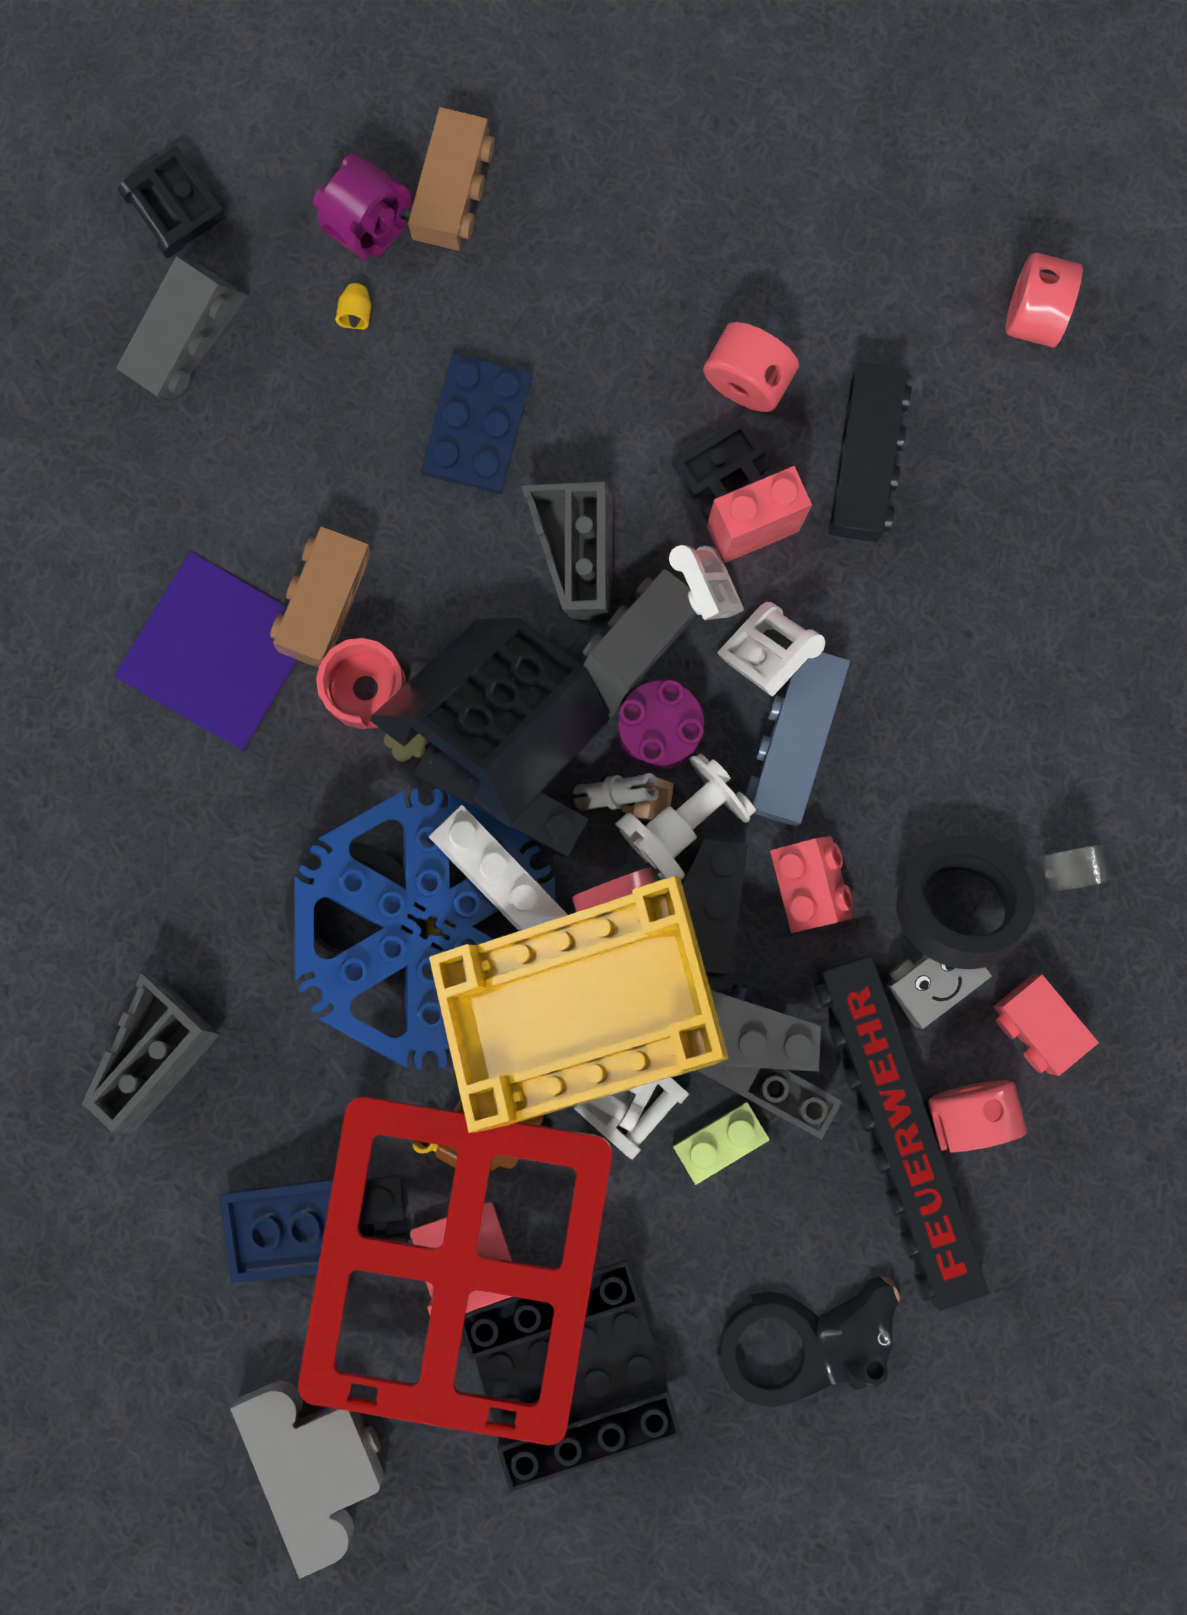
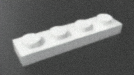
[428,805,567,931]

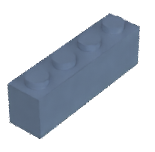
[744,652,850,827]

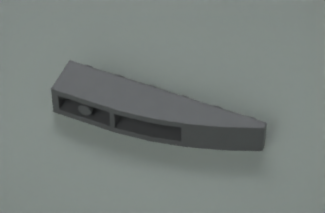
[697,1065,842,1140]

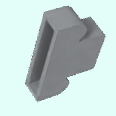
[230,1381,384,1579]

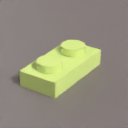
[673,1102,769,1185]

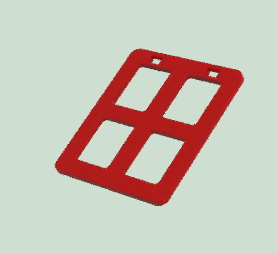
[298,1096,612,1445]

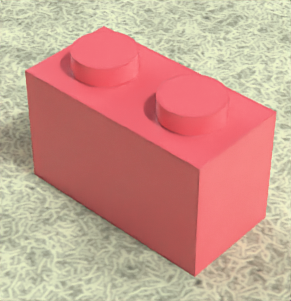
[993,974,1099,1076]

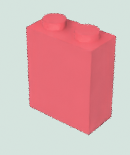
[706,466,812,563]

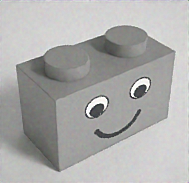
[884,955,992,1029]

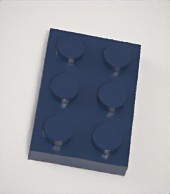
[421,353,533,494]
[219,1178,334,1283]

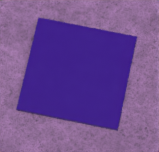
[114,551,298,751]

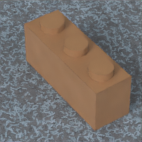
[408,107,495,251]
[270,527,371,668]

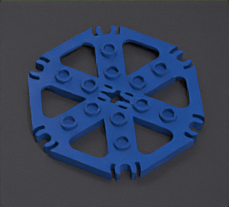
[294,788,556,1069]

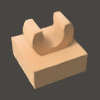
[622,775,674,822]

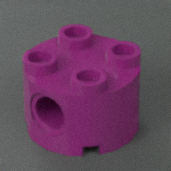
[313,154,412,260]
[617,680,704,771]

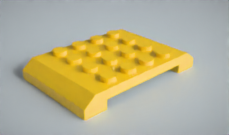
[429,876,729,1133]

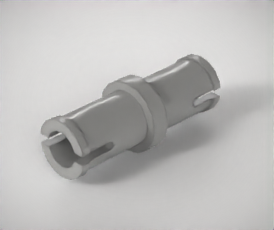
[573,773,659,811]

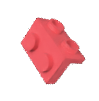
[770,836,854,933]

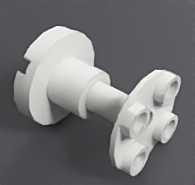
[615,753,756,881]

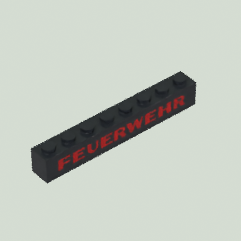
[814,956,990,1311]

